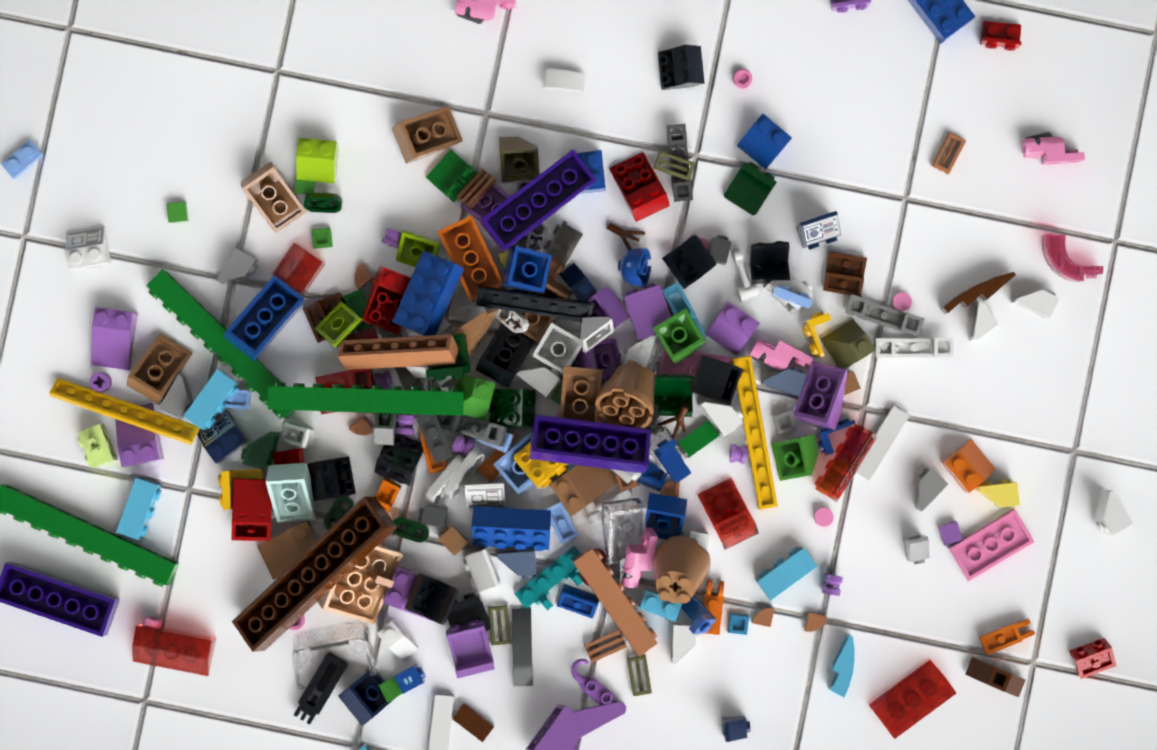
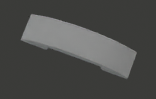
[845,294,925,337]

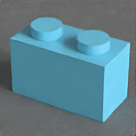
[639,588,682,622]

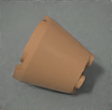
[595,360,654,428]
[653,536,711,603]

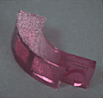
[1042,234,1104,283]

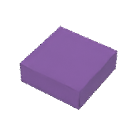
[938,521,963,546]

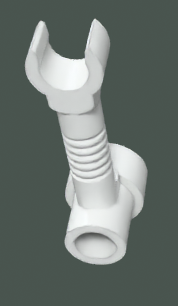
[732,250,759,302]
[584,489,632,525]

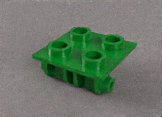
[426,150,477,203]

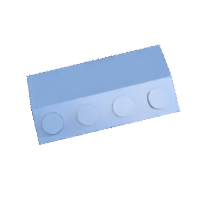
[493,415,554,496]

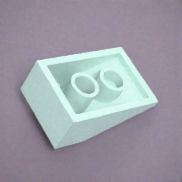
[265,463,316,523]

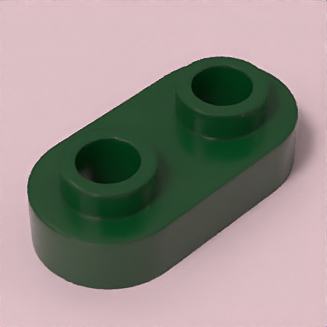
[304,192,343,213]
[324,496,354,530]
[393,517,430,543]

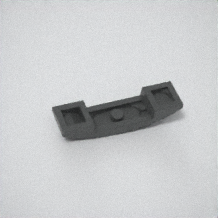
[666,123,693,202]
[439,415,507,446]
[512,608,533,686]

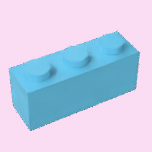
[183,369,239,430]
[116,477,162,540]
[756,546,818,600]

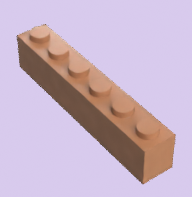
[338,334,459,370]
[572,547,658,657]

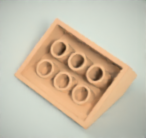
[317,544,403,624]

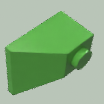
[653,308,706,365]
[455,374,496,421]
[772,434,819,481]

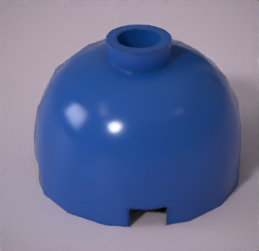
[618,248,651,287]

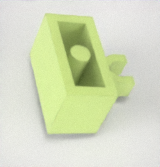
[78,424,118,468]

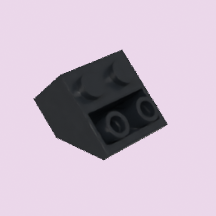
[658,44,705,90]
[690,355,743,405]
[307,456,356,501]

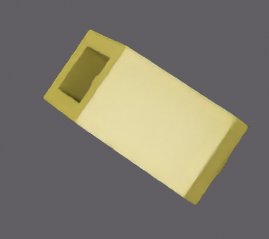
[975,479,1020,507]

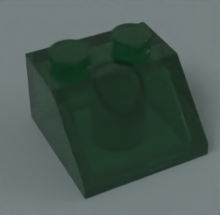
[241,431,281,470]

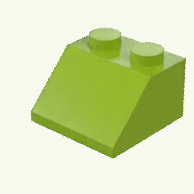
[296,137,339,184]

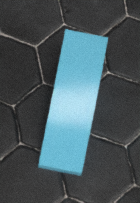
[662,282,706,337]
[828,634,855,698]

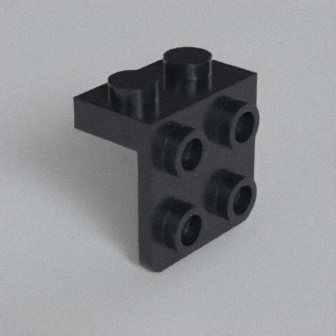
[662,234,716,289]
[749,241,790,284]
[374,434,423,486]
[404,573,458,625]
[447,592,491,631]

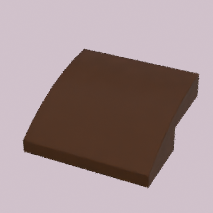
[823,251,867,297]
[303,292,346,343]

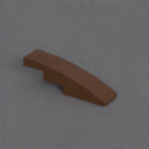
[940,272,1016,314]

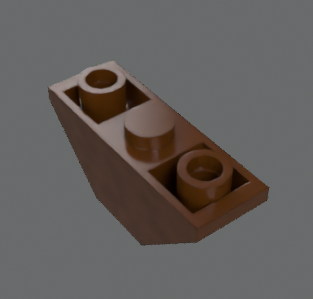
[965,657,1026,697]

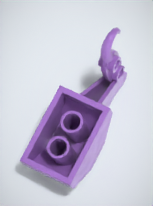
[525,659,626,750]

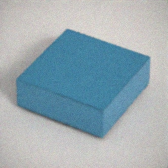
[728,613,749,635]

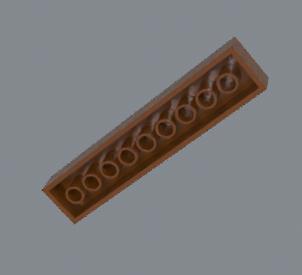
[232,496,397,652]

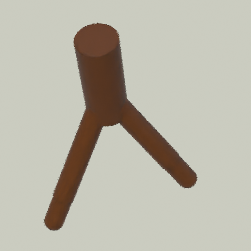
[607,222,645,250]
[656,404,689,440]

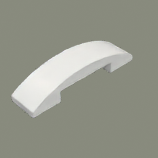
[876,338,954,358]

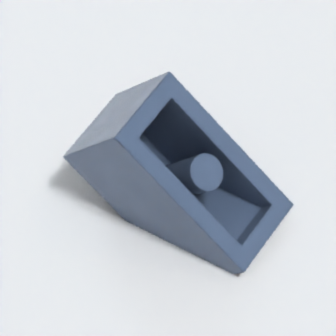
[761,367,807,397]
[497,550,537,579]

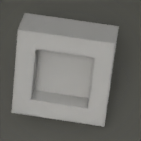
[772,411,797,435]

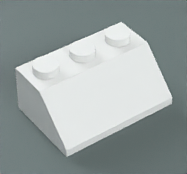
[764,280,814,314]
[698,402,743,437]

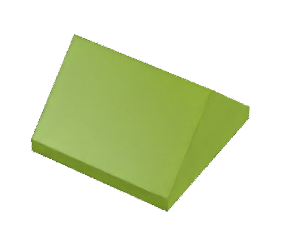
[396,230,442,268]
[315,301,363,349]

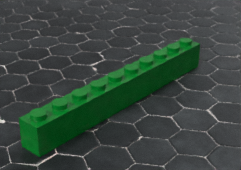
[146,269,295,419]
[267,382,465,416]
[0,484,179,587]

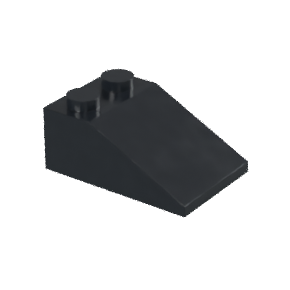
[475,317,535,388]

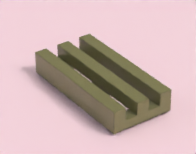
[653,150,695,181]
[488,605,511,646]
[627,655,652,696]

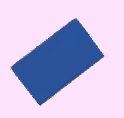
[637,462,668,491]
[557,584,599,619]

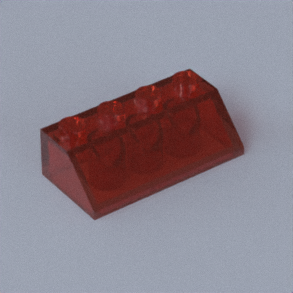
[815,424,877,503]
[132,623,216,676]
[868,659,957,739]

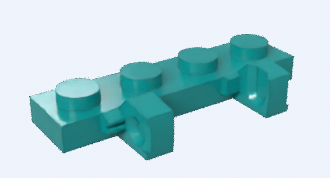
[514,546,583,611]

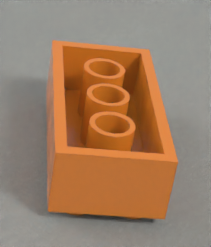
[437,215,505,302]

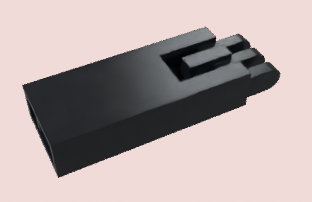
[294,651,349,725]

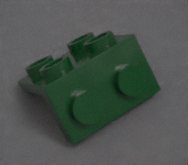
[724,161,777,216]
[426,333,471,381]
[654,374,694,417]
[490,389,536,428]

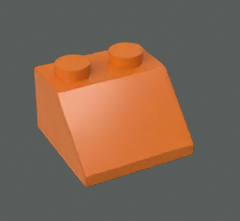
[941,439,995,493]

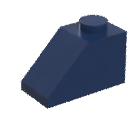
[559,263,597,301]
[722,716,751,742]

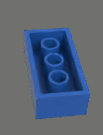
[908,0,976,44]
[392,251,464,336]
[224,275,305,362]
[472,506,551,551]

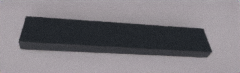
[476,285,594,322]

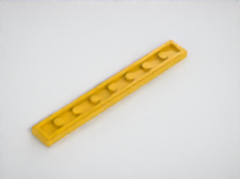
[731,355,778,510]
[49,378,199,445]

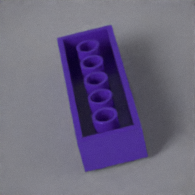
[480,149,597,253]
[529,414,651,474]
[0,561,120,637]

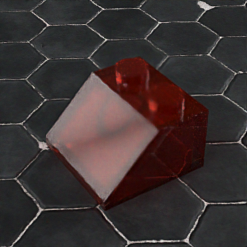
[273,243,325,295]

